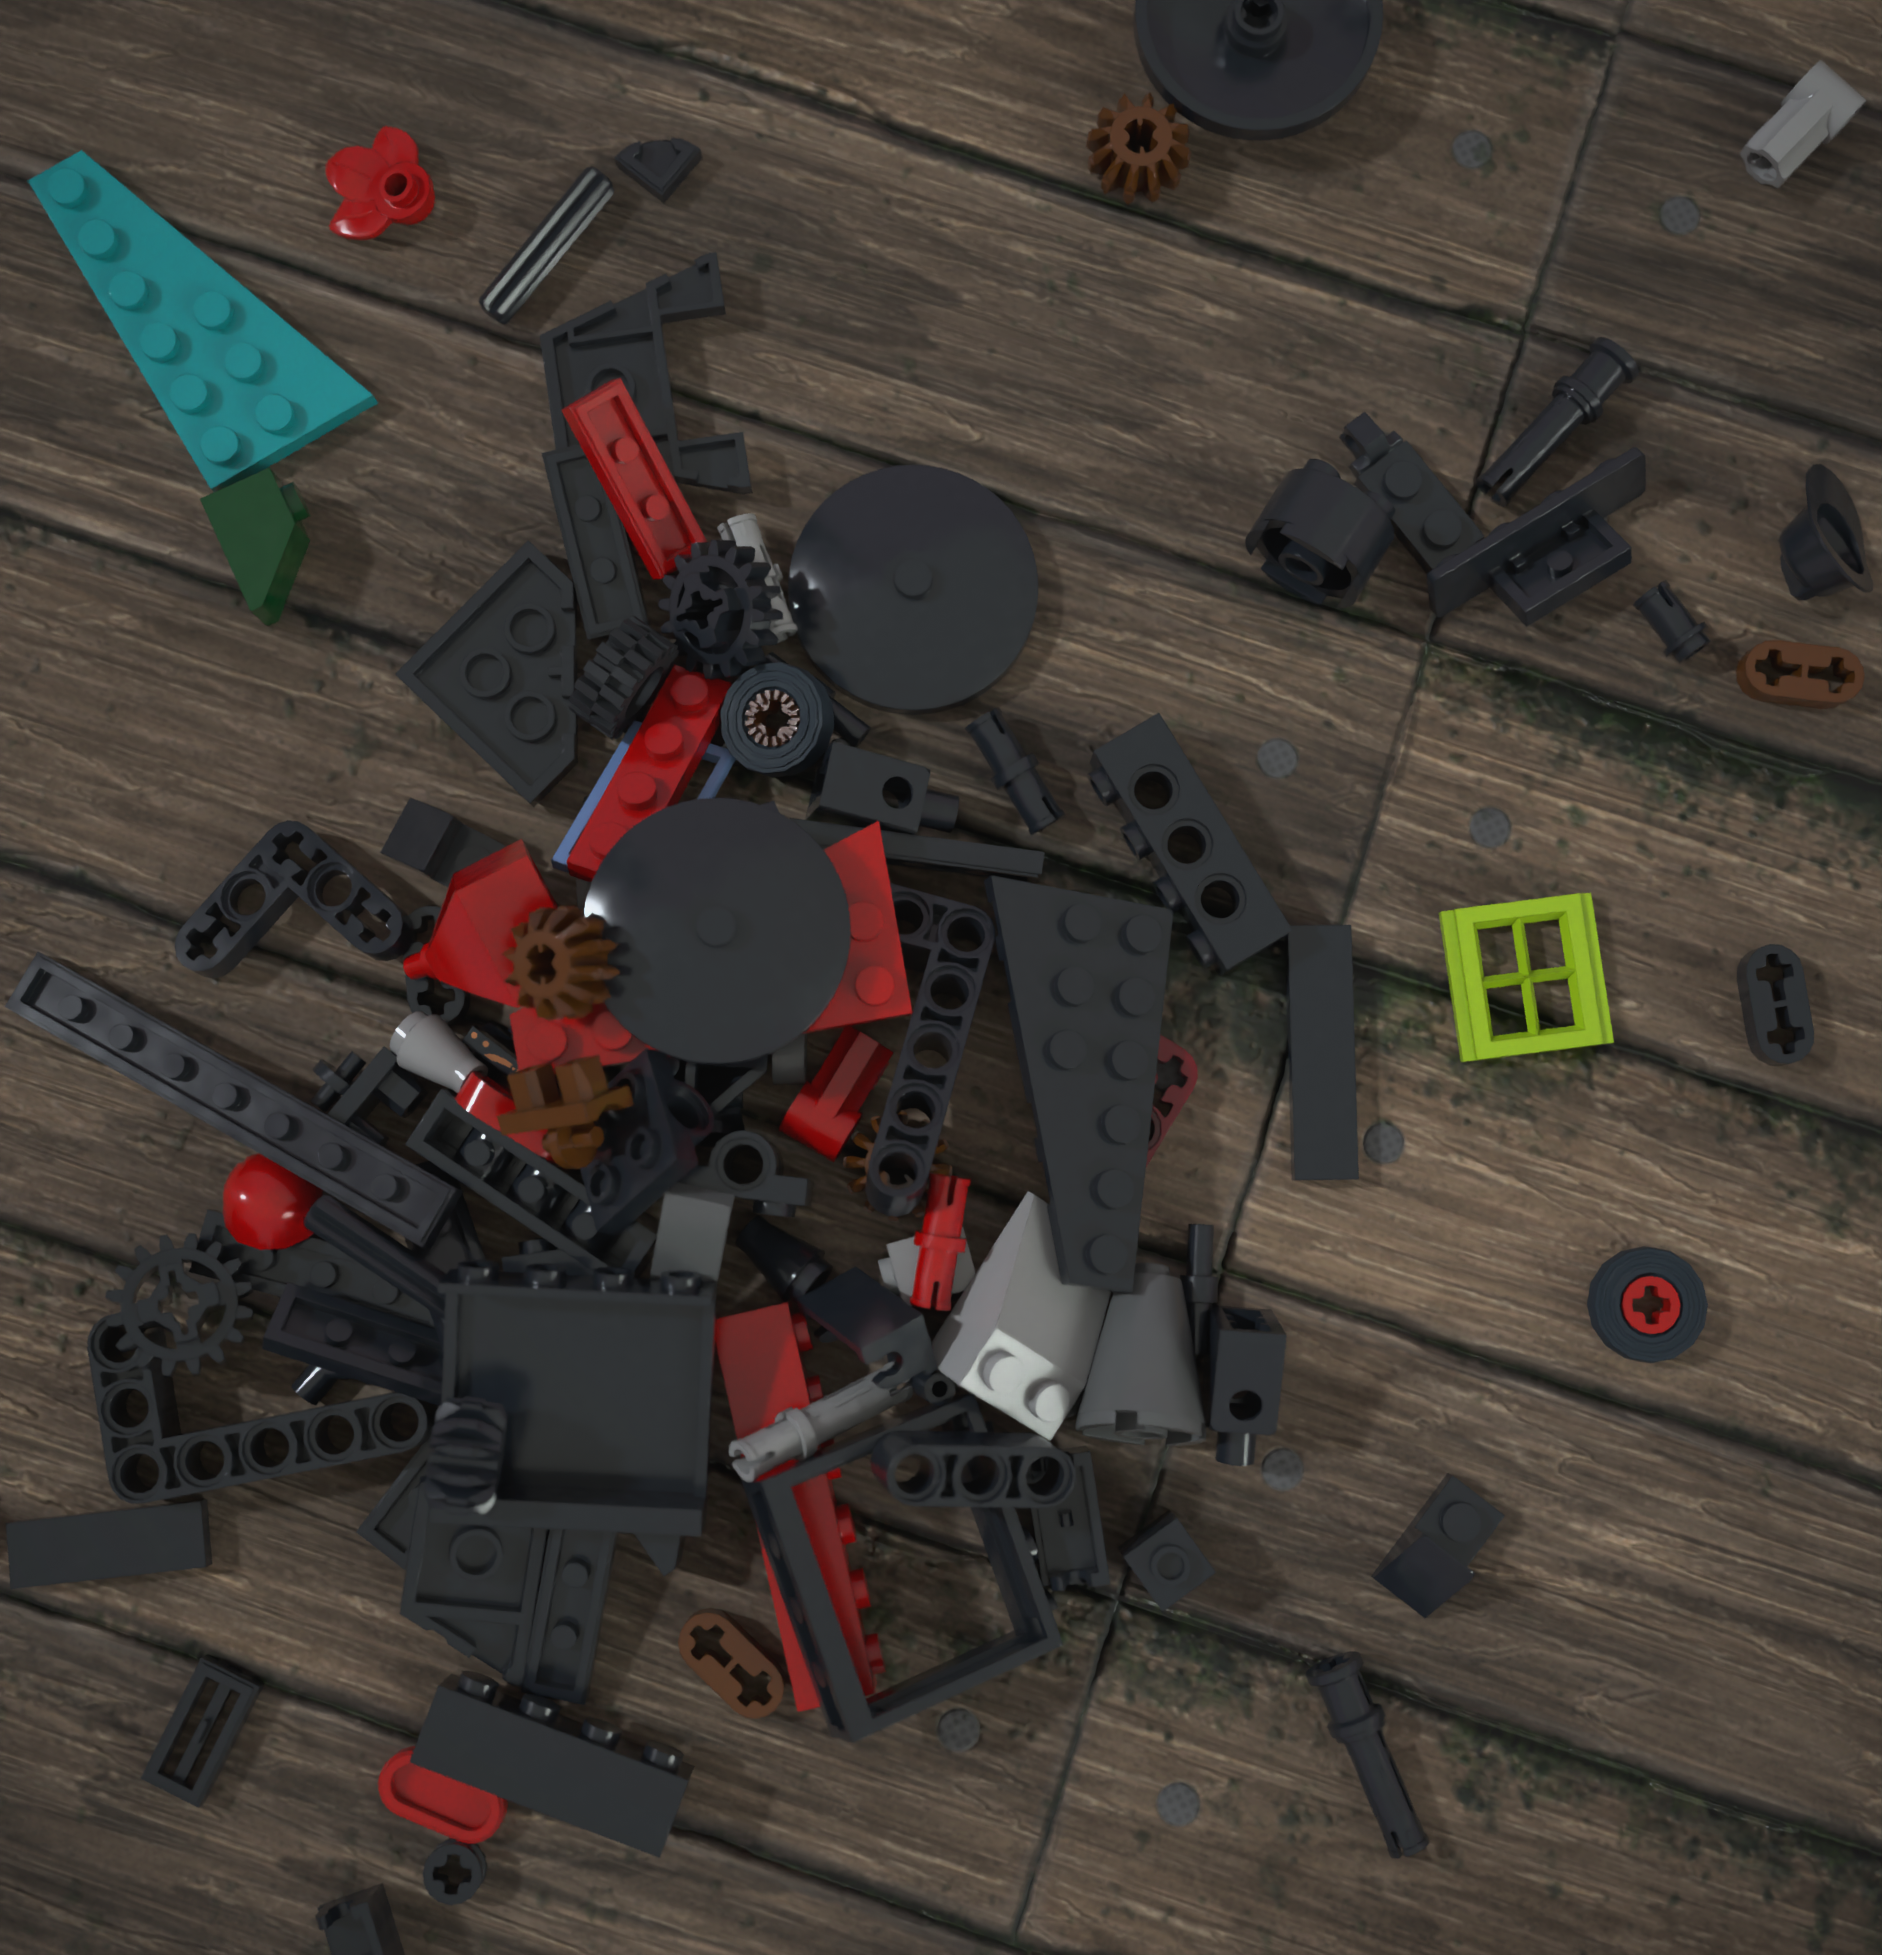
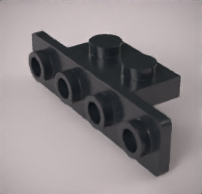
[1426,447,1646,627]

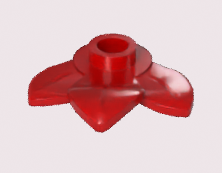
[325,126,435,240]

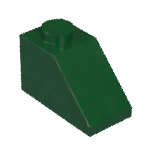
[200,467,310,626]

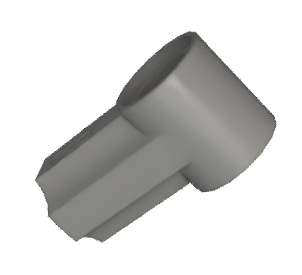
[1739,60,1867,188]

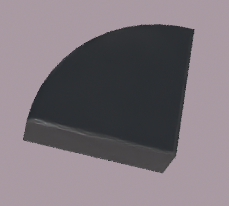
[614,138,702,204]

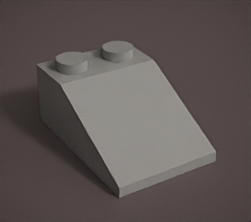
[931,1191,1111,1441]

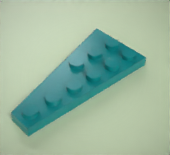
[28,150,378,492]

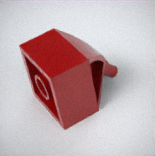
[403,839,558,1008]

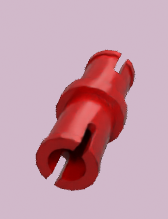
[909,1173,971,1311]

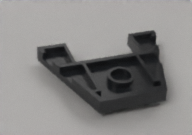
[540,252,753,495]

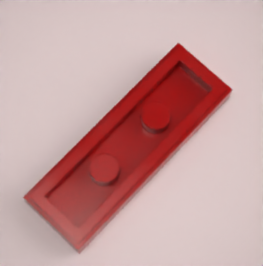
[561,378,707,580]

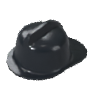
[1778,464,1874,601]

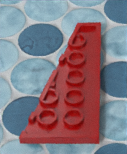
[509,821,913,1076]

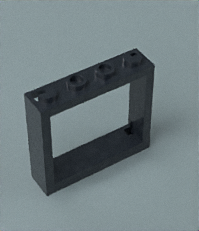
[741,1394,1063,1743]

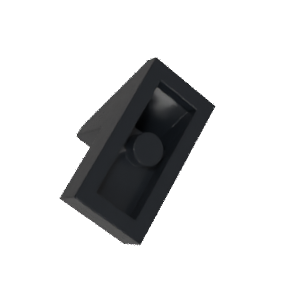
[380,797,506,888]
[1371,1473,1505,1618]

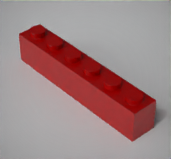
[715,1301,886,1712]

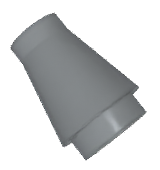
[390,1011,488,1093]

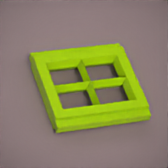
[1439,892,1614,1063]

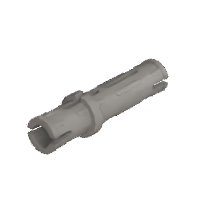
[729,1361,913,1482]

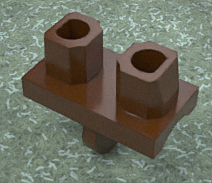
[497,1055,634,1169]

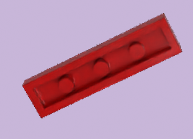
[566,665,732,883]

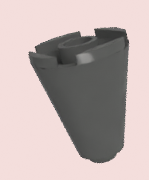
[1076,1263,1207,1446]

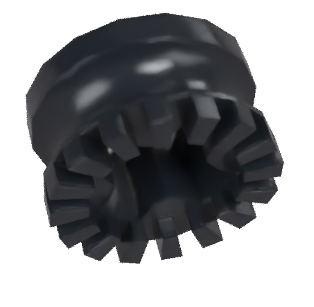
[423,1838,488,1905]

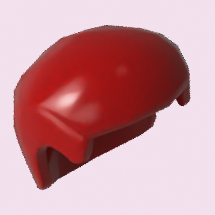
[223,1153,323,1250]

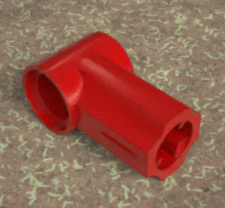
[779,1026,894,1163]

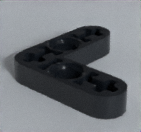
[175,820,414,978]

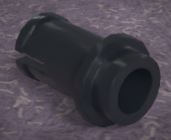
[1633,580,1711,664]

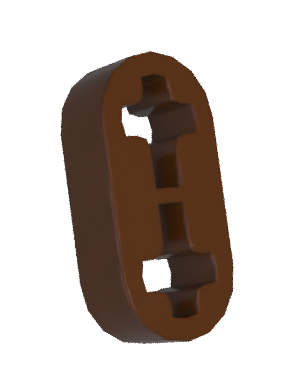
[1736,640,1865,709]
[678,1608,786,1719]

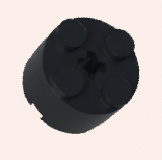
[1245,459,1396,608]

